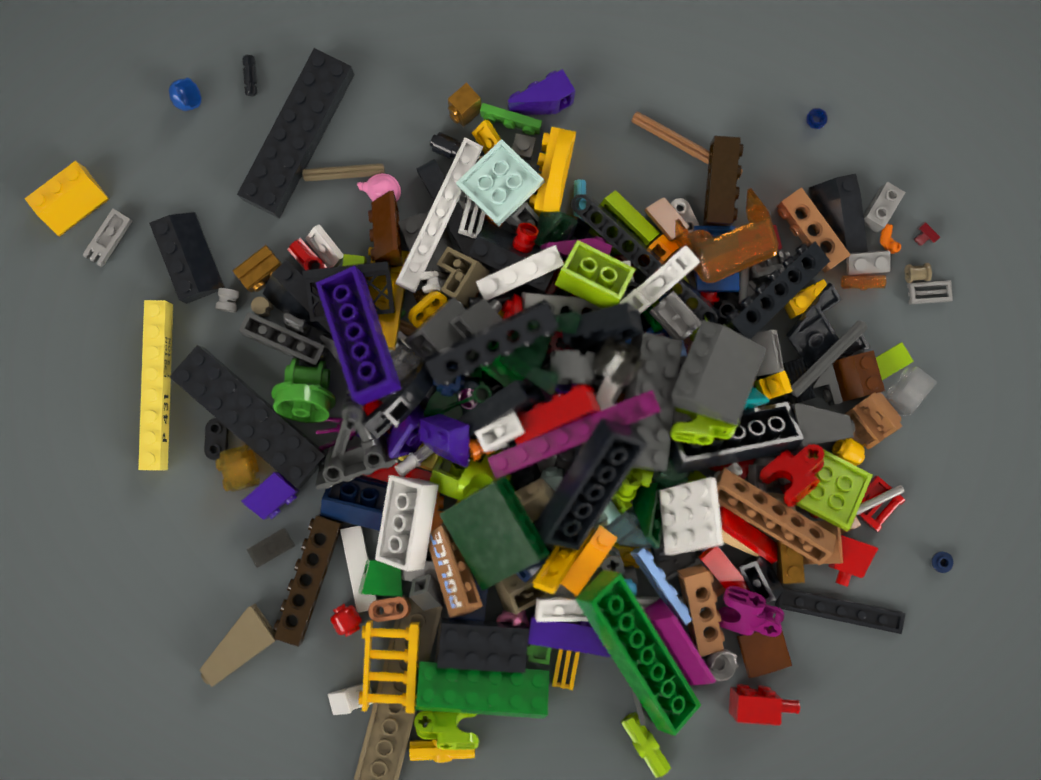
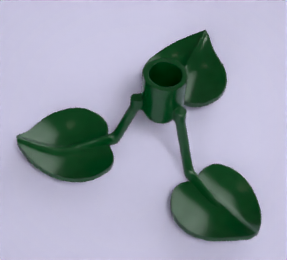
[424,343,494,420]

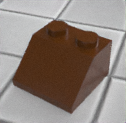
[832,350,885,402]

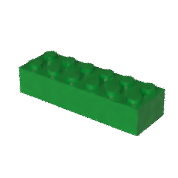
[415,661,549,719]

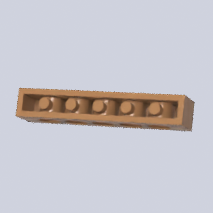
[716,468,836,565]

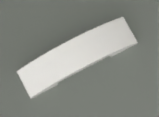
[619,245,700,314]

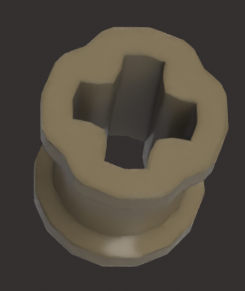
[904,263,932,283]

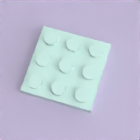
[456,139,545,226]

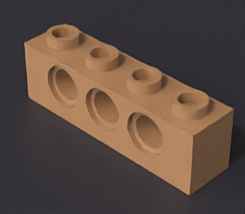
[777,187,850,273]
[677,564,725,657]

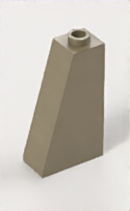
[200,603,276,687]

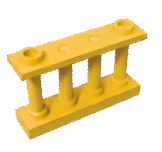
[359,620,420,713]

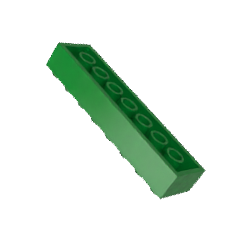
[575,570,701,736]

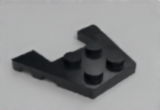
[786,283,870,369]

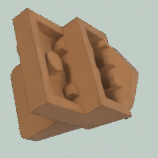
[845,392,902,449]

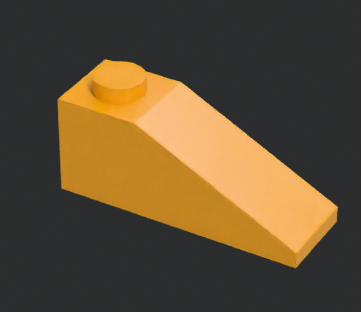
[561,525,618,596]

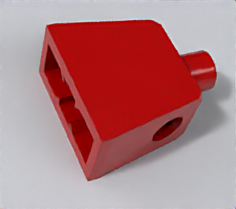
[829,535,878,587]

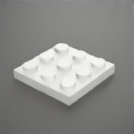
[659,477,723,555]

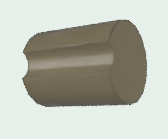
[251,297,274,317]

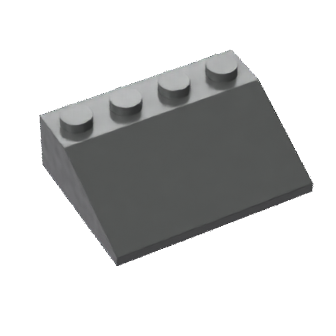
[672,320,766,425]

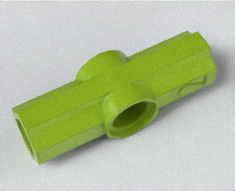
[621,711,671,778]

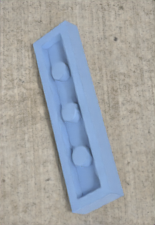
[630,548,692,625]

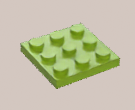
[796,449,873,532]

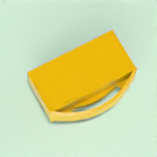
[529,127,576,223]

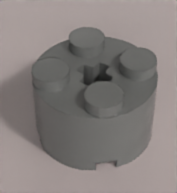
[550,351,595,385]

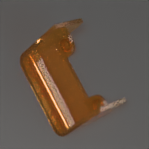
[675,188,778,283]

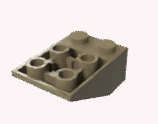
[495,568,551,614]

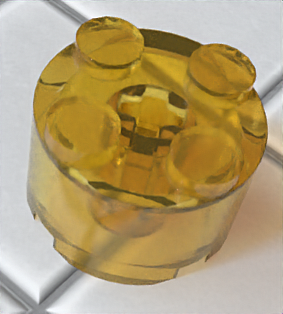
[216,444,260,492]

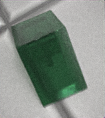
[533,212,578,246]

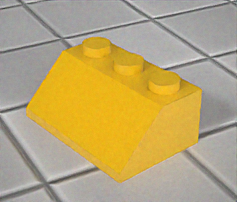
[24,161,109,237]

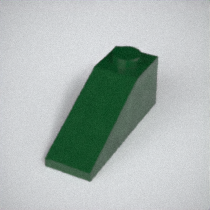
[633,482,664,549]

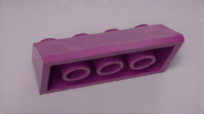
[643,598,716,686]

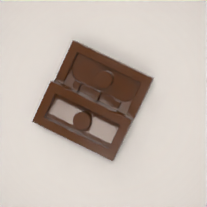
[737,626,792,678]

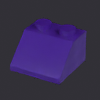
[386,405,426,459]
[419,414,469,467]
[242,472,299,520]

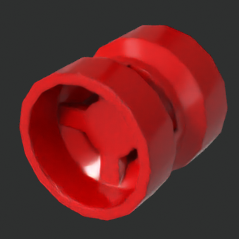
[512,223,539,253]

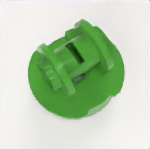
[271,358,336,423]

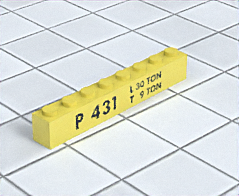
[138,300,173,470]

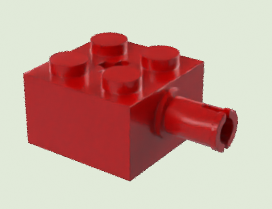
[729,684,800,726]

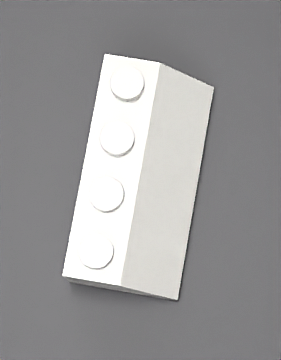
[375,475,439,572]

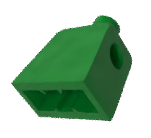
[358,559,402,597]

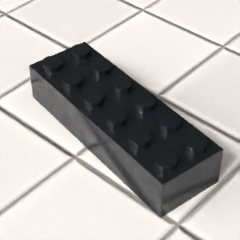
[669,402,804,474]
[534,418,648,550]

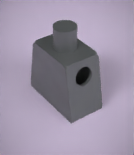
[450,299,502,353]

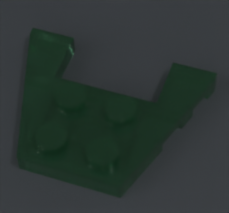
[499,312,581,395]

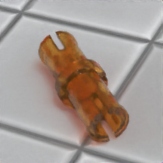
[841,274,886,290]

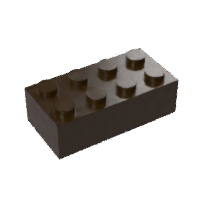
[703,136,744,226]

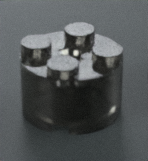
[592,337,646,388]

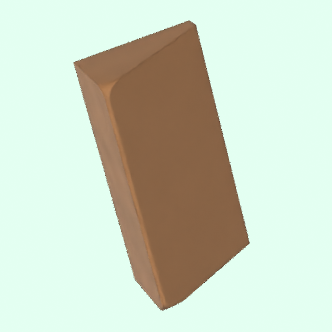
[644,198,690,241]

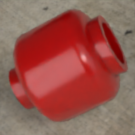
[330,604,362,637]

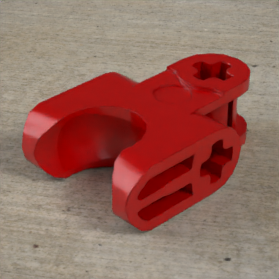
[759,444,825,507]

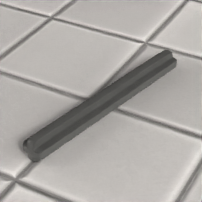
[791,320,868,397]

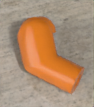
[880,224,901,254]

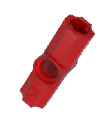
[287,238,328,270]

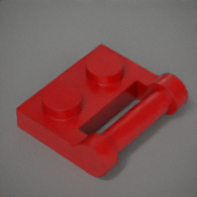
[858,476,905,532]

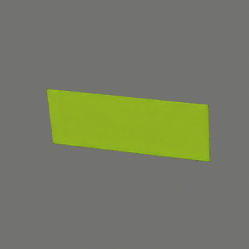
[876,342,914,380]

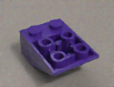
[508,69,575,115]

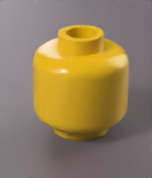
[832,438,865,466]

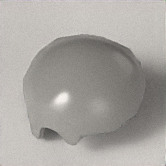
[706,648,739,681]

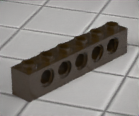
[273,515,343,647]

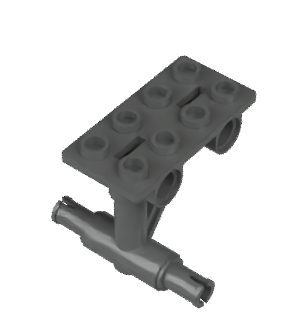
[315,389,398,489]

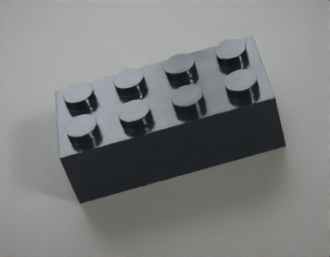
[435,618,529,673]

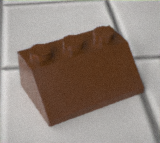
[368,190,403,267]

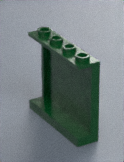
[439,476,550,591]

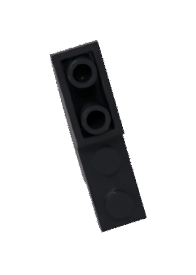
[362,361,433,439]

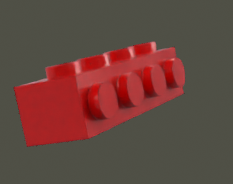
[515,384,601,446]

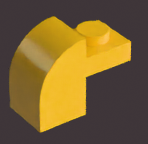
[754,371,792,400]

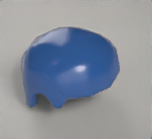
[169,78,201,111]

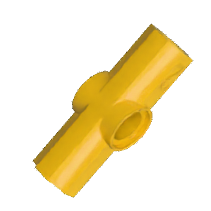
[409,739,475,763]

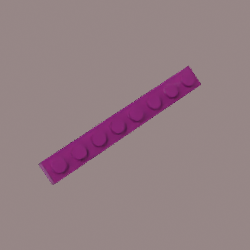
[488,390,661,479]

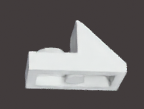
[475,412,525,452]
[327,683,374,715]

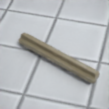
[302,163,385,181]

